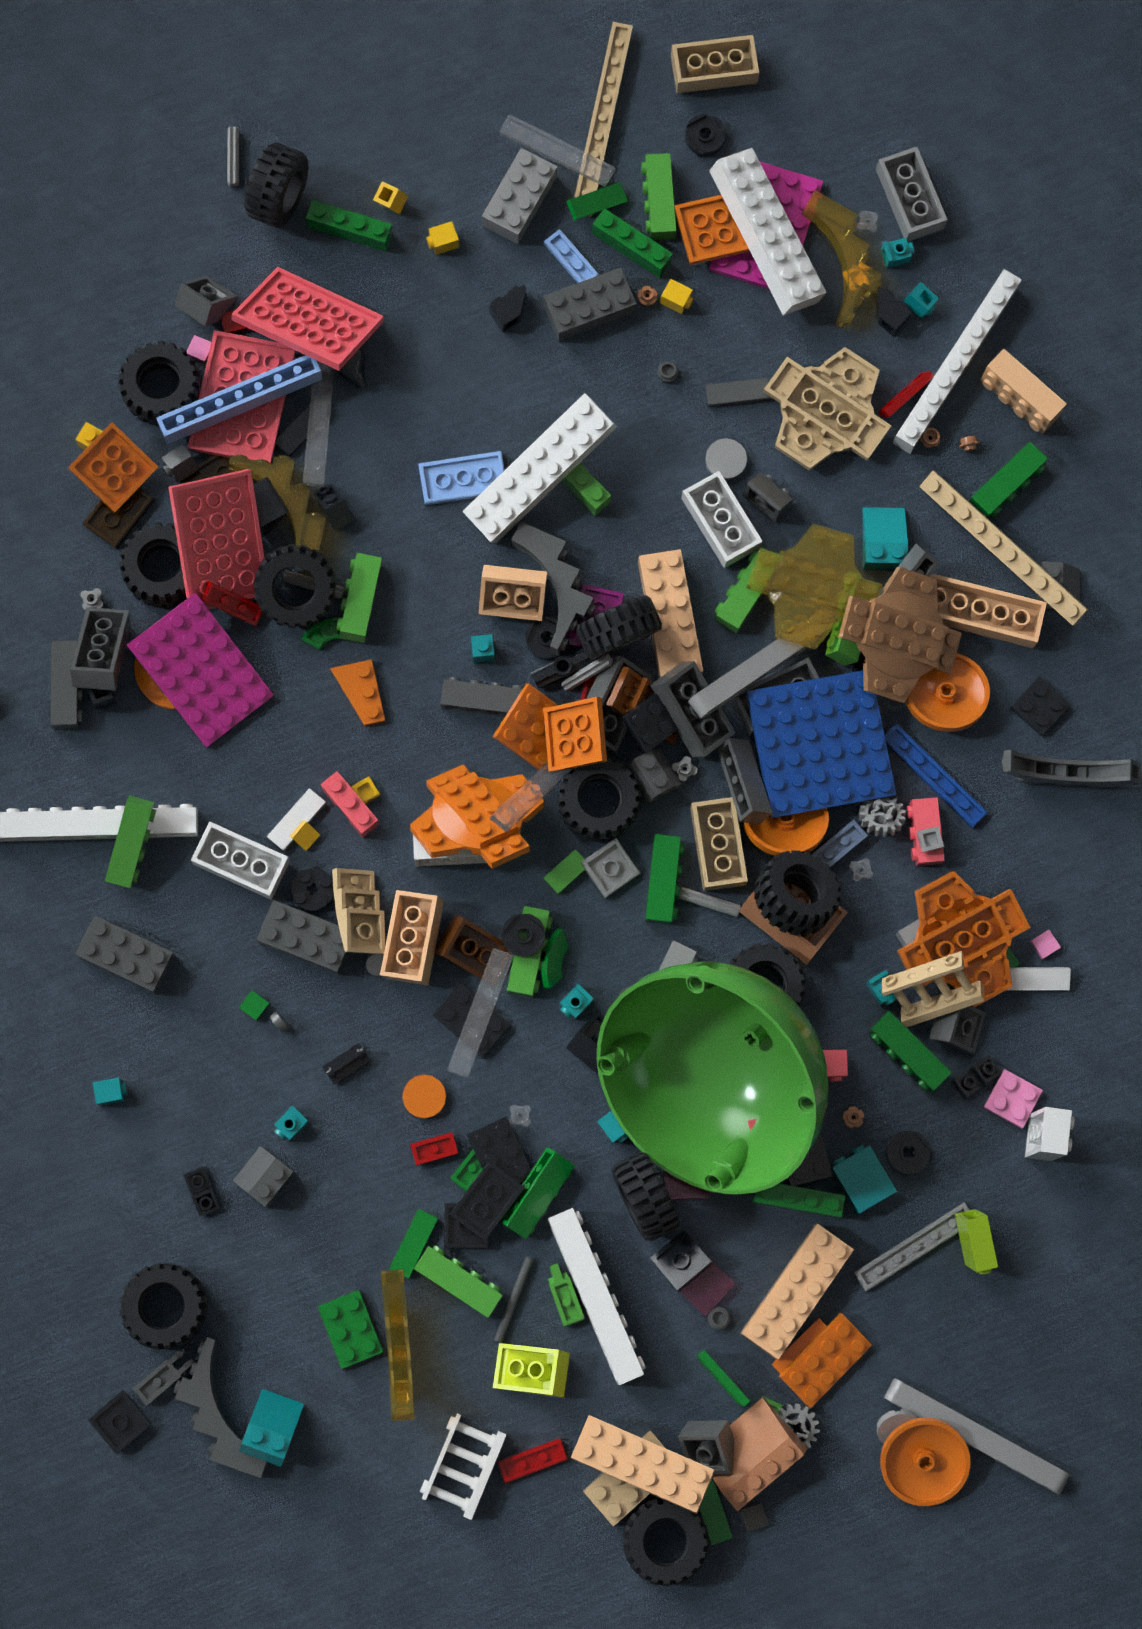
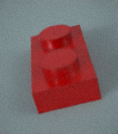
[410,1132,458,1166]

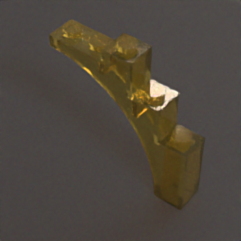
[801,190,882,328]
[229,454,326,569]
[381,1269,415,1421]

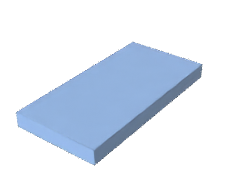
[418,451,505,506]

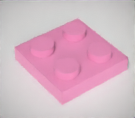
[983,1069,1043,1129]

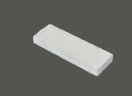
[267,788,326,851]
[1007,967,1071,990]

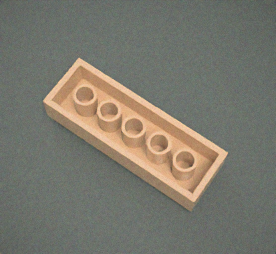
[638,549,703,678]
[930,574,1047,648]
[740,1224,854,1360]
[571,1415,715,1514]

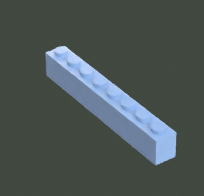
[156,355,322,445]

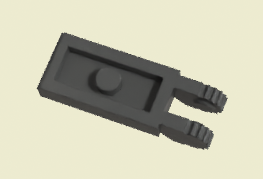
[133,1349,194,1406]

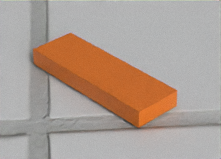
[771,1318,827,1374]

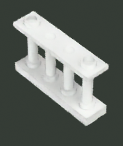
[420,1413,507,1520]

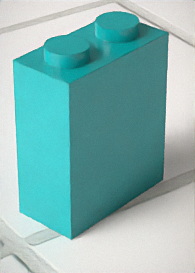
[831,1145,897,1214]

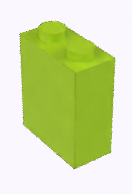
[955,1209,998,1274]

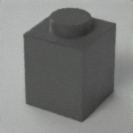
[162,444,199,483]

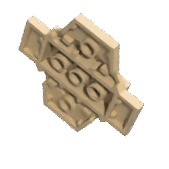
[763,347,891,471]

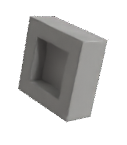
[917,826,944,853]

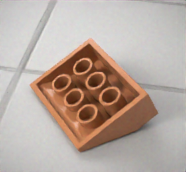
[739,883,848,965]
[712,1397,808,1511]

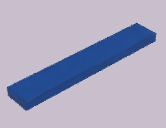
[884,723,988,829]

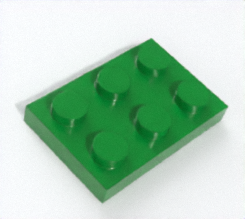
[318,1290,383,1369]

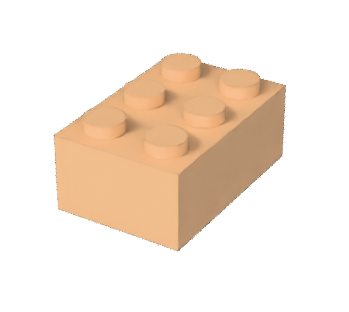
[478,565,547,621]

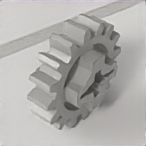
[858,797,906,837]
[779,1404,820,1449]

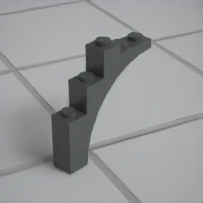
[511,522,596,656]
[1002,750,1141,788]
[173,1337,268,1478]

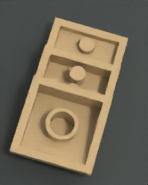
[332,868,385,954]

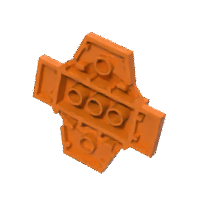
[410,764,544,869]
[897,871,1031,1007]

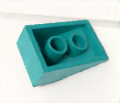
[862,507,908,570]
[239,1389,304,1467]

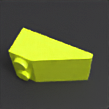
[493,1343,570,1398]

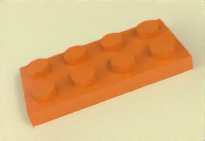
[779,1313,872,1409]

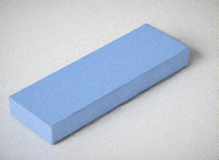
[544,229,599,283]

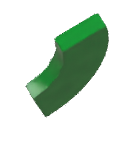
[301,617,349,651]
[541,928,569,988]

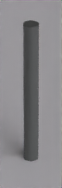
[494,1257,534,1343]

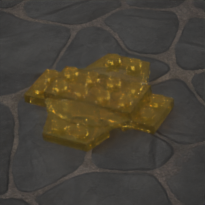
[747,524,882,650]

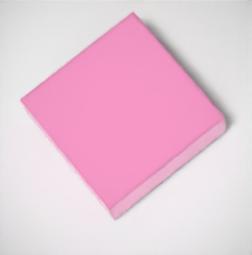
[187,335,211,364]
[1030,930,1061,959]

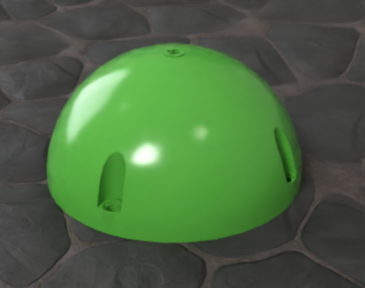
[597,962,829,1194]

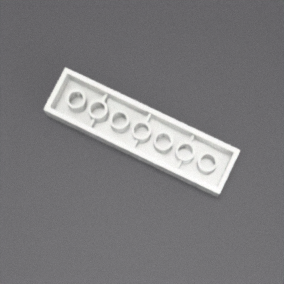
[709,148,826,316]
[462,393,617,544]
[548,1208,646,1385]

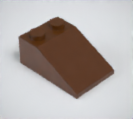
[435,915,512,986]

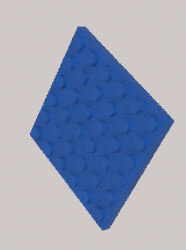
[746,671,896,818]

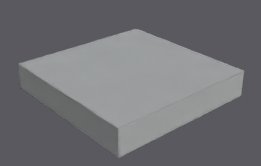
[580,838,640,898]

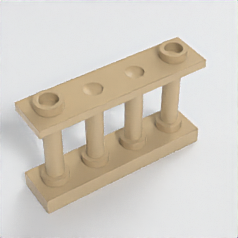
[882,951,984,1027]

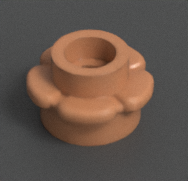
[637,286,658,306]
[920,428,940,448]
[959,436,980,452]
[843,1106,864,1128]

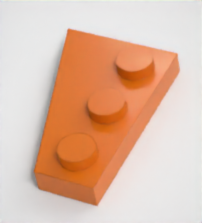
[330,659,385,727]

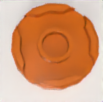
[402,1074,446,1119]

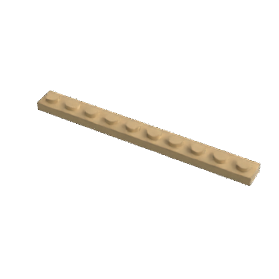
[574,22,633,217]
[919,471,1089,626]

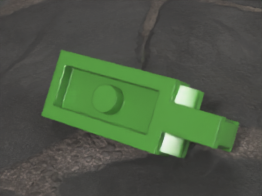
[548,1263,585,1327]

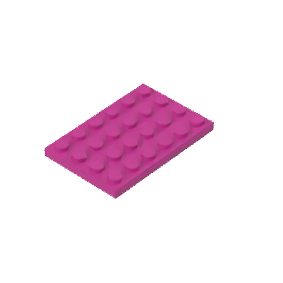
[709,161,823,290]
[127,593,274,747]

